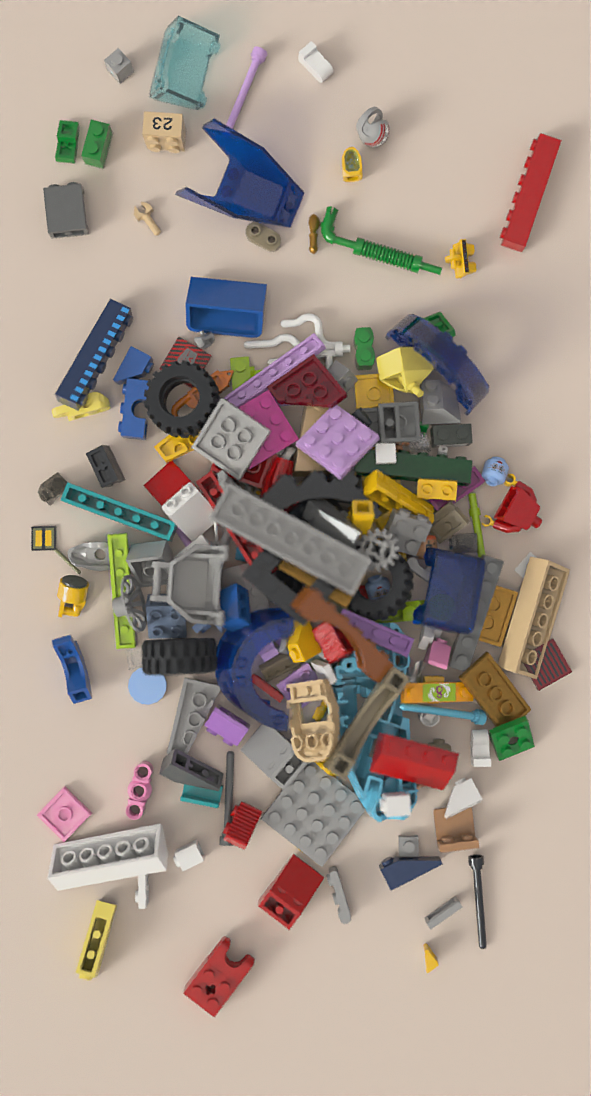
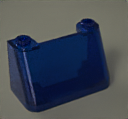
[412,547,486,634]

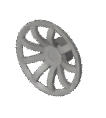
[112,575,147,632]

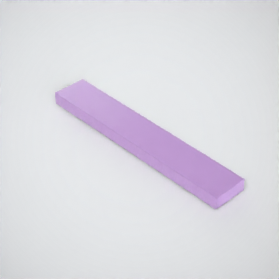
[224,333,326,408]

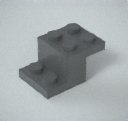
[362,401,421,447]

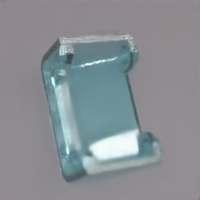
[149,15,220,110]

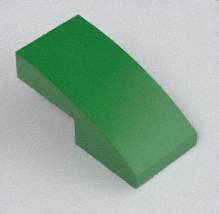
[55,120,79,164]

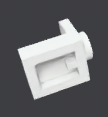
[418,619,444,650]

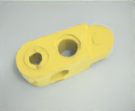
[52,392,111,421]

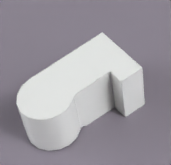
[299,41,334,83]
[470,729,491,767]

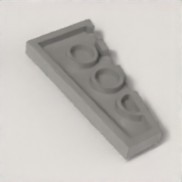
[167,677,222,754]

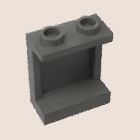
[43,182,89,239]

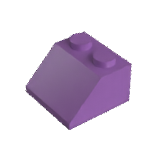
[205,704,250,746]

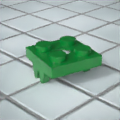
[488,715,535,761]

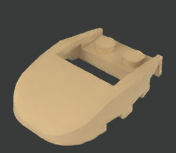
[286,679,340,762]

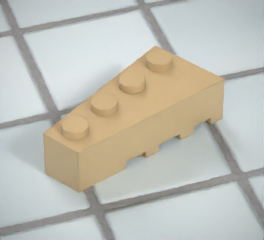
[292,406,331,477]

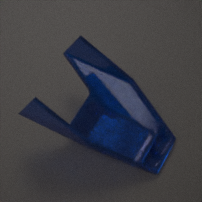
[175,118,304,228]

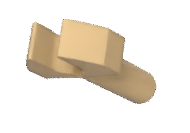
[134,202,161,236]

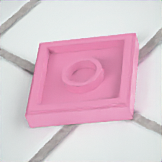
[37,787,92,842]

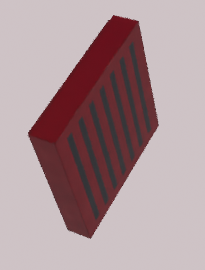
[523,638,572,691]

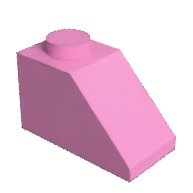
[423,638,451,670]

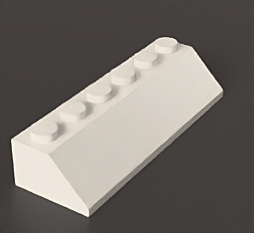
[48,824,168,891]

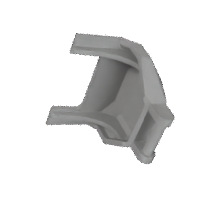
[150,544,229,626]

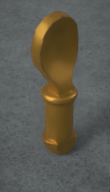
[308,214,320,254]

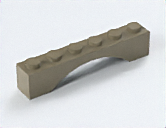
[323,667,410,780]

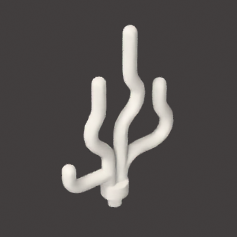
[244,313,350,369]

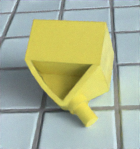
[376,346,433,398]

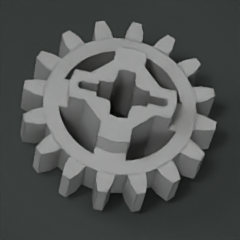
[356,528,400,572]

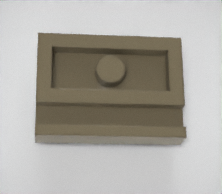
[429,500,470,544]

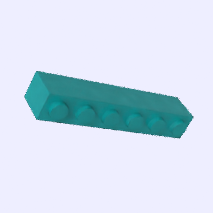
[60,482,178,542]

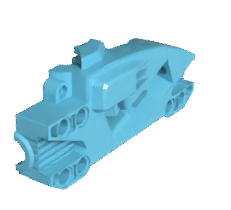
[327,623,418,822]

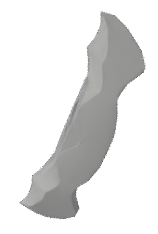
[68,542,130,571]

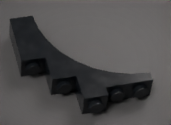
[259,469,382,519]

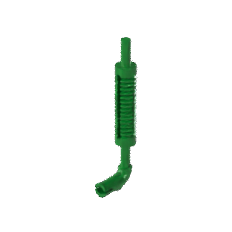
[320,206,442,275]

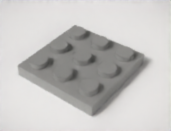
[191,398,271,480]

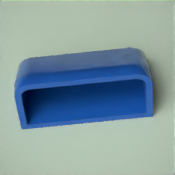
[186,277,267,338]

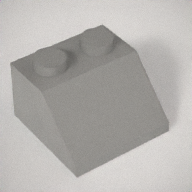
[419,380,461,425]
[126,540,174,587]

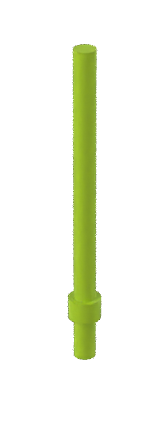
[468,493,485,563]

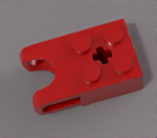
[183,936,255,1017]

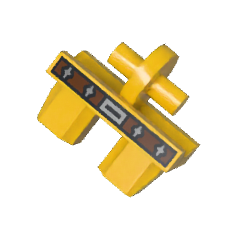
[445,239,477,279]

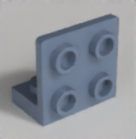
[146,594,187,639]

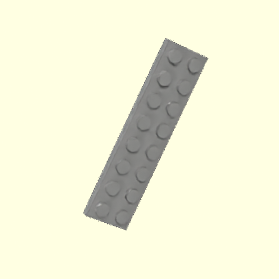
[209,483,371,596]

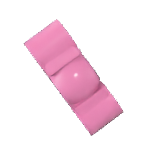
[126,761,153,820]

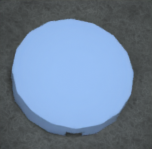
[128,667,167,705]

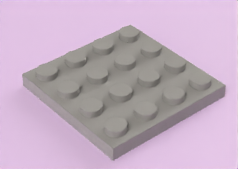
[261,762,365,867]

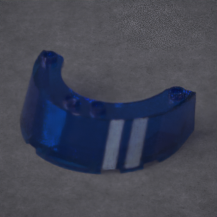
[385,314,490,416]
[215,608,294,731]

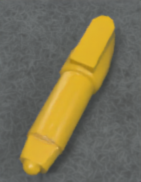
[312,700,327,722]

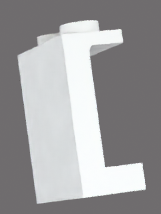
[161,482,214,542]

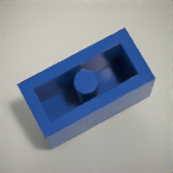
[219,583,251,632]

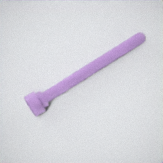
[224,46,268,135]

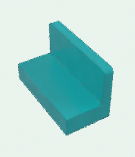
[180,784,224,808]

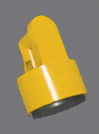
[57,575,89,617]

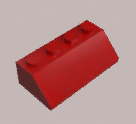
[369,732,459,790]

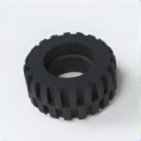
[144,361,221,438]
[347,544,414,621]
[141,638,217,675]

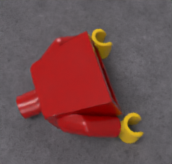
[481,474,542,533]

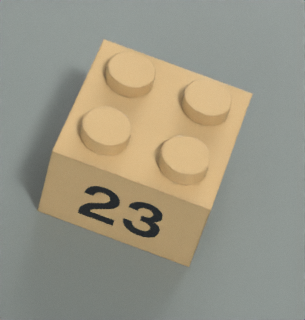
[142,111,186,153]

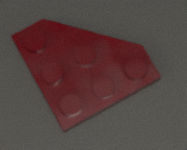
[267,354,348,408]

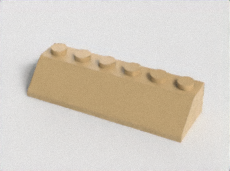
[498,557,570,679]

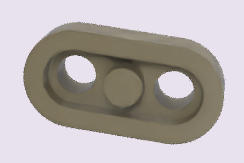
[246,222,281,252]

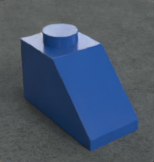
[113,346,154,385]

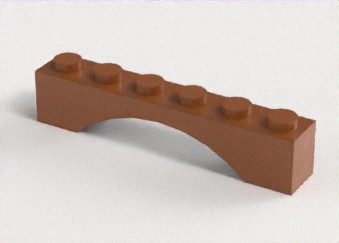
[290,587,394,683]

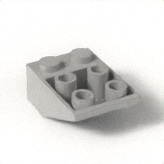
[240,720,308,791]

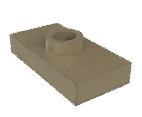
[259,654,301,682]

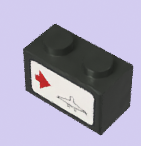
[430,424,473,448]

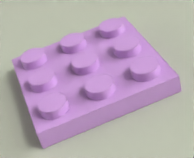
[296,405,379,480]

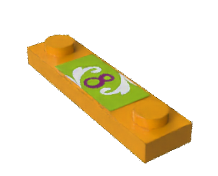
[401,682,473,703]

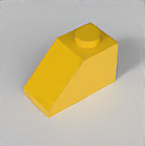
[287,620,322,663]

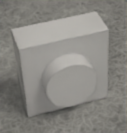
[398,835,419,857]

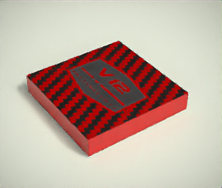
[159,336,212,388]

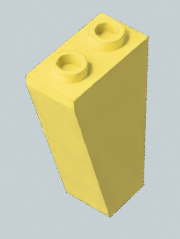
[75,900,117,981]

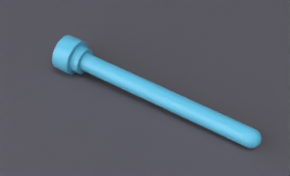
[399,703,487,725]

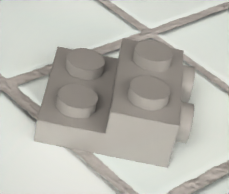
[380,508,432,556]

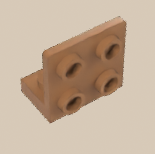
[433,807,479,853]

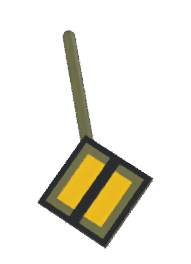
[31,526,81,574]

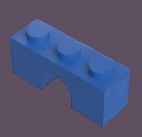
[118,378,149,440]

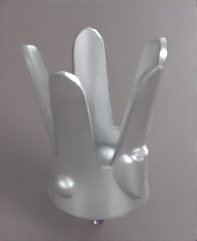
[406,657,427,683]

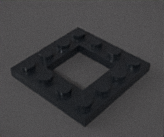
[242,514,336,627]

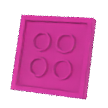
[239,390,299,470]

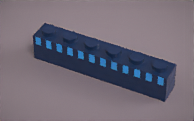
[55,299,133,411]

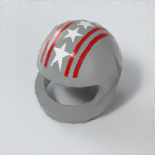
[356,107,390,147]

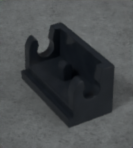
[86,445,125,488]

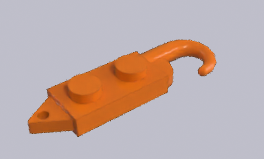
[171,370,234,416]

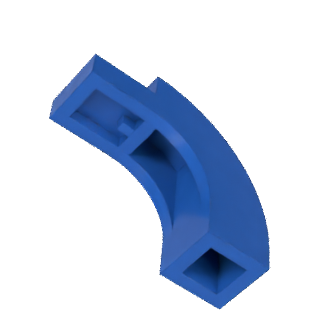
[52,635,92,704]

